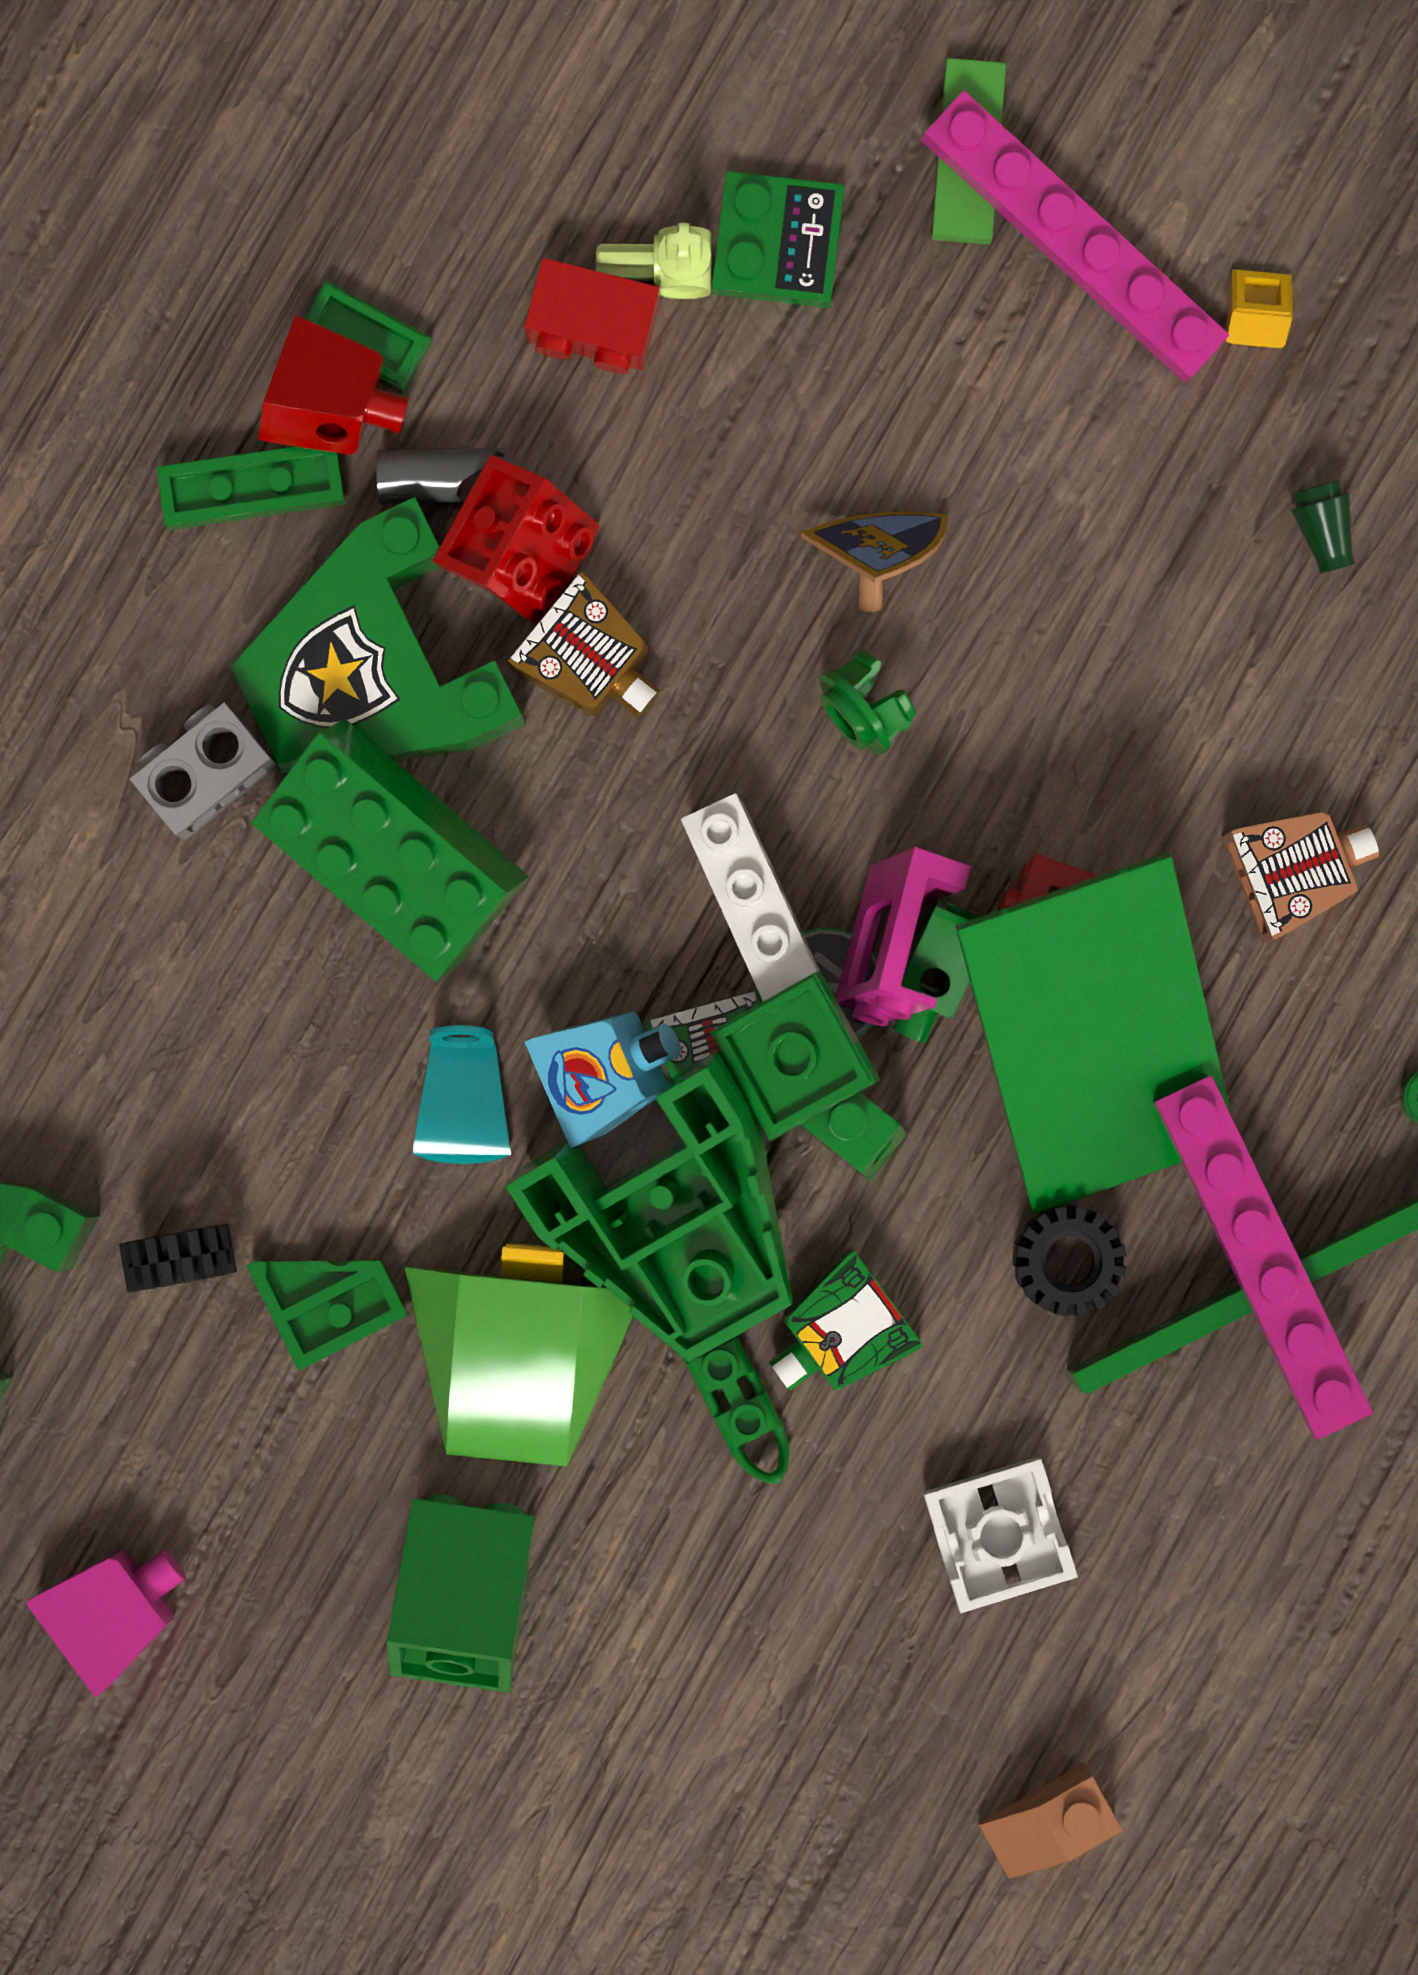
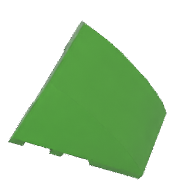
[404,1266,633,1466]

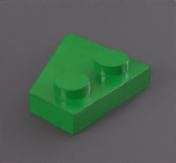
[246,1260,410,1371]

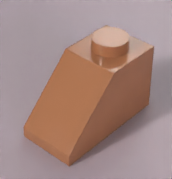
[978,1763,1123,1879]

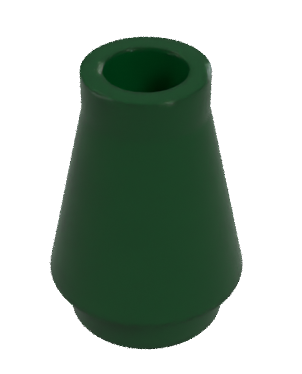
[1291,480,1355,573]

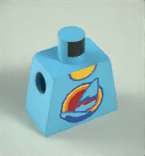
[525,1011,680,1148]

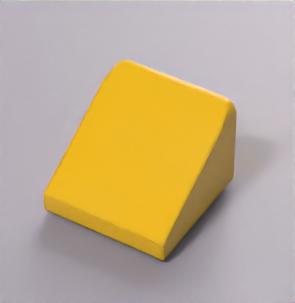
[1226,269,1293,348]
[502,1243,566,1283]

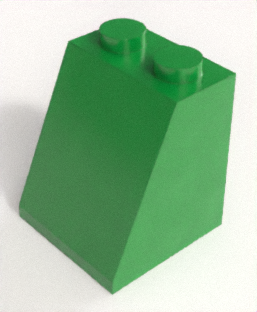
[387,1494,534,1693]

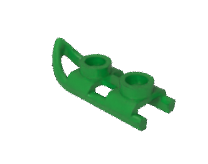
[682,1335,790,1484]

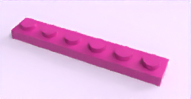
[921,90,1230,383]
[1153,1076,1373,1440]

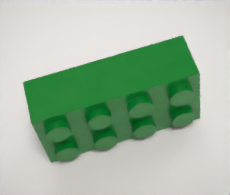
[251,719,530,982]

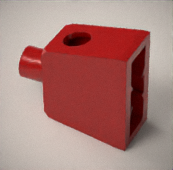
[258,316,410,455]

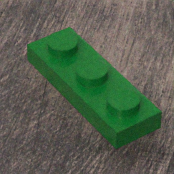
[156,446,346,530]

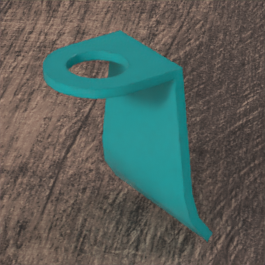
[413,1025,511,1164]

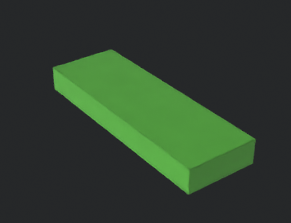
[931,58,1006,245]

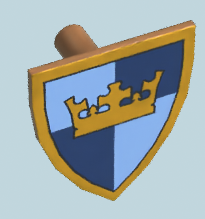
[801,511,948,612]

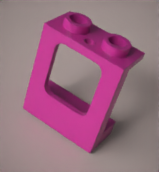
[836,847,971,1026]

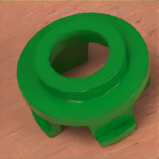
[819,650,916,755]

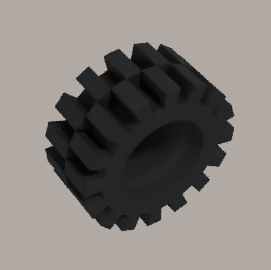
[1013,1206,1127,1317]
[119,1223,237,1292]

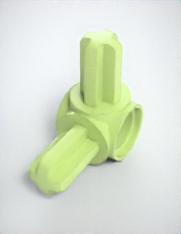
[595,222,712,299]

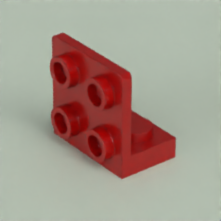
[432,455,599,626]

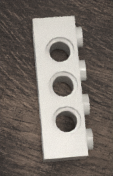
[681,793,820,1001]

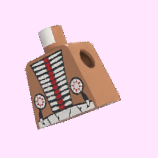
[1222,812,1379,943]

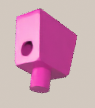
[26,1549,186,1698]

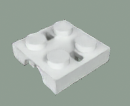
[922,1456,1078,1613]

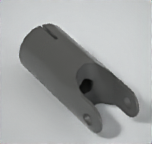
[376,447,513,504]

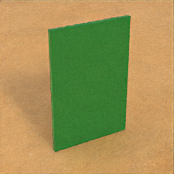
[955,852,1232,1214]

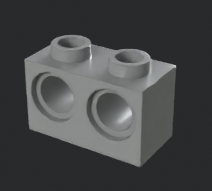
[130,702,278,841]

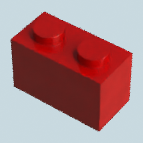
[524,258,661,374]

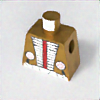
[508,572,660,718]

